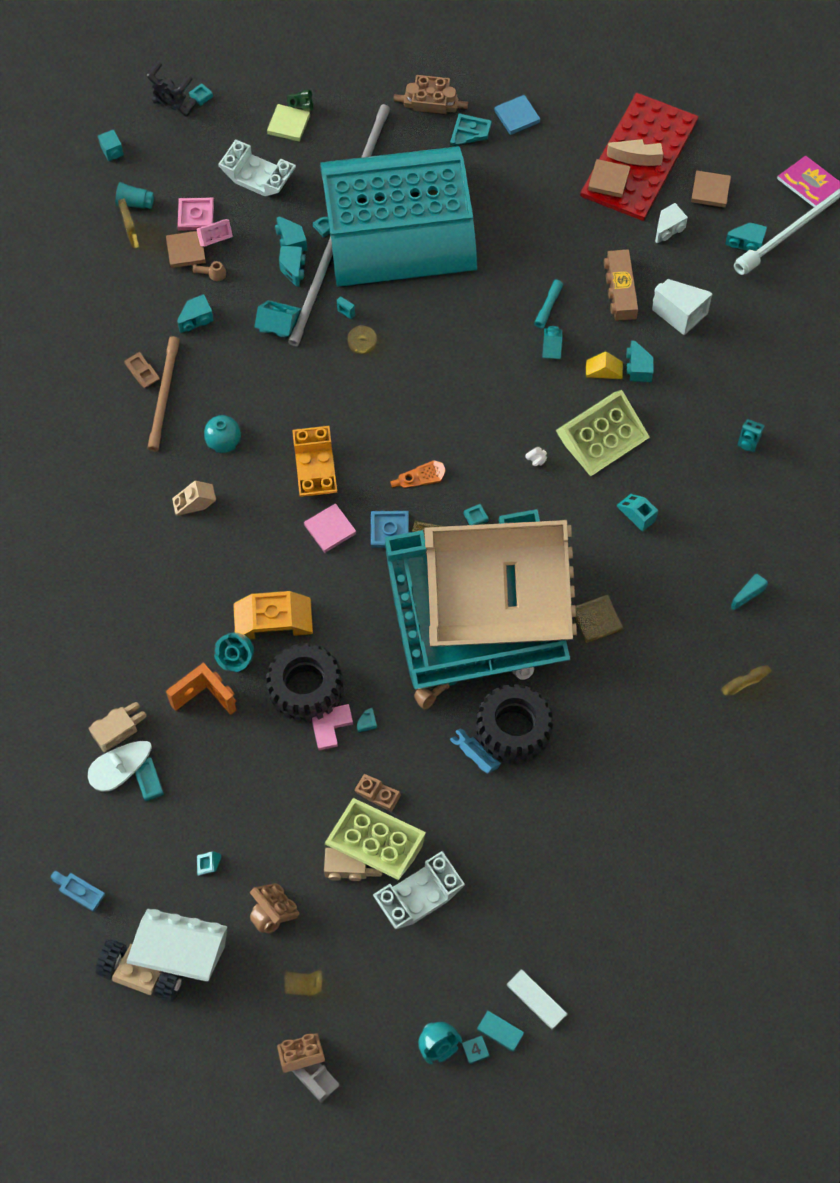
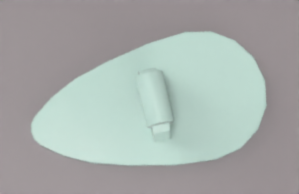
[88,741,152,792]

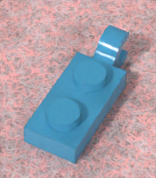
[450,729,501,774]
[50,871,105,912]

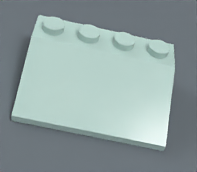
[127,909,227,981]

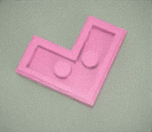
[312,704,353,751]

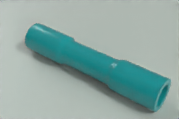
[534,280,563,328]

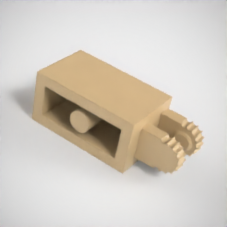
[89,702,146,753]
[324,848,382,881]

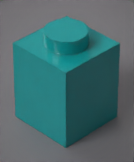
[98,130,124,161]

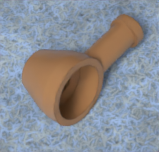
[193,261,226,281]
[414,684,449,710]

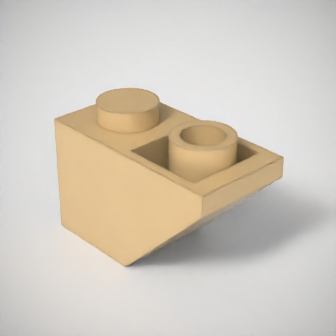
[172,481,216,515]

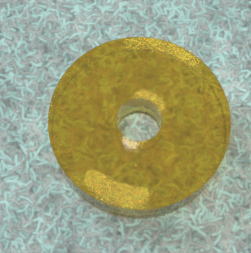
[348,326,377,354]

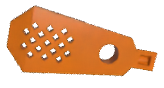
[390,460,446,488]

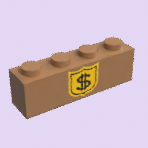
[604,250,638,321]

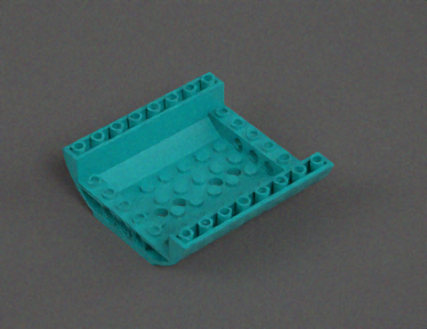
[320,146,477,287]

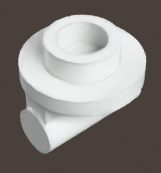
[526,447,547,466]
[512,667,534,680]

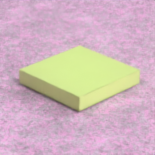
[267,104,310,142]

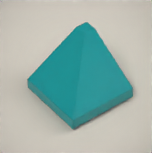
[197,851,221,876]

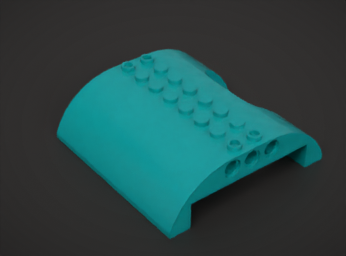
[384,509,570,690]

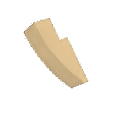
[607,139,663,166]

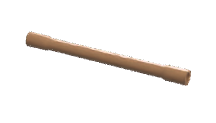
[147,336,180,452]

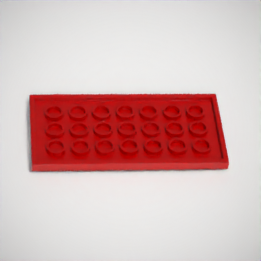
[580,92,699,221]

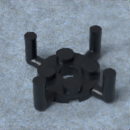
[147,61,197,116]

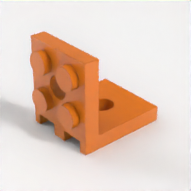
[166,662,236,715]

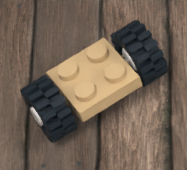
[95,939,185,1003]

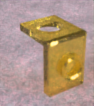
[285,970,322,996]

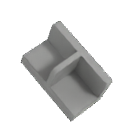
[292,1063,339,1103]

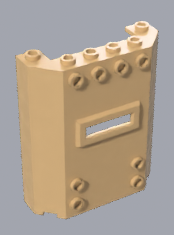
[425,520,577,647]

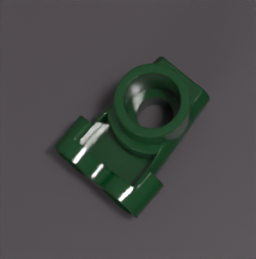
[287,90,314,111]

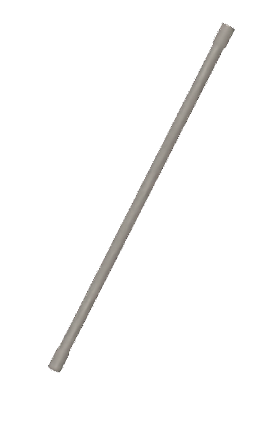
[288,104,390,346]

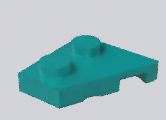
[450,114,492,146]

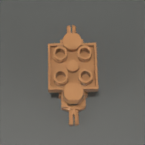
[394,75,468,114]

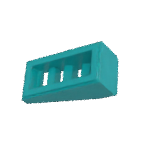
[731,574,768,610]

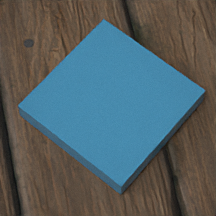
[494,95,540,135]
[371,511,409,548]

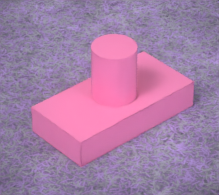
[197,219,233,246]

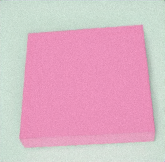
[178,198,214,231]
[304,503,356,553]

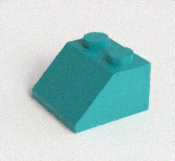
[254,300,302,337]

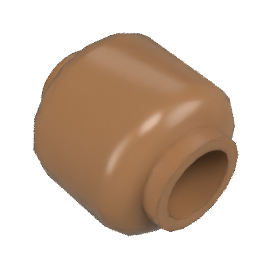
[250,904,280,933]

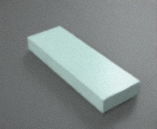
[507,969,567,1030]

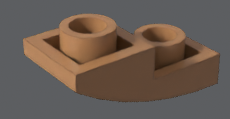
[354,774,401,812]

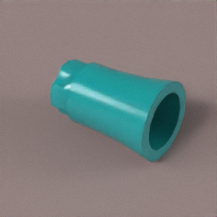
[115,182,154,209]

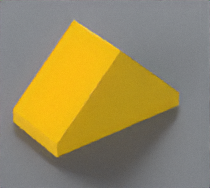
[586,352,623,379]

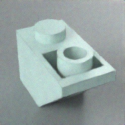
[655,203,688,243]

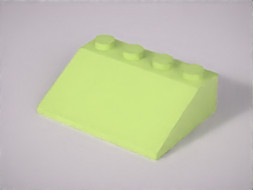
[556,390,650,476]
[325,798,426,880]

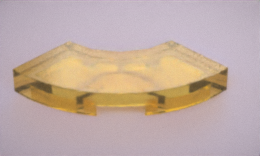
[721,665,772,695]

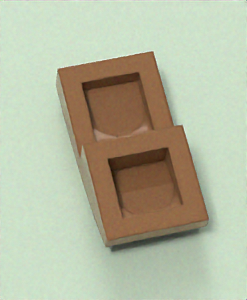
[124,352,160,389]

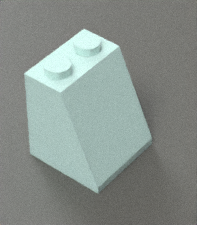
[652,279,712,335]

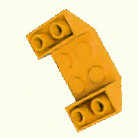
[292,426,337,497]
[234,591,313,639]

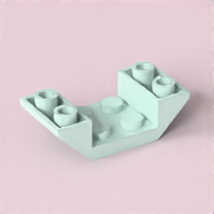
[218,139,296,196]
[373,851,465,930]

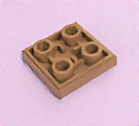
[588,159,630,198]
[691,171,731,208]
[166,231,206,268]
[250,883,300,924]
[277,1034,325,1073]

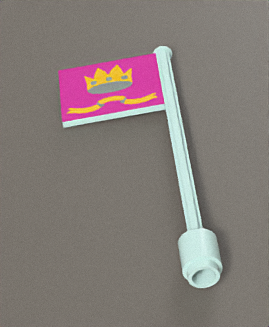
[734,156,840,275]

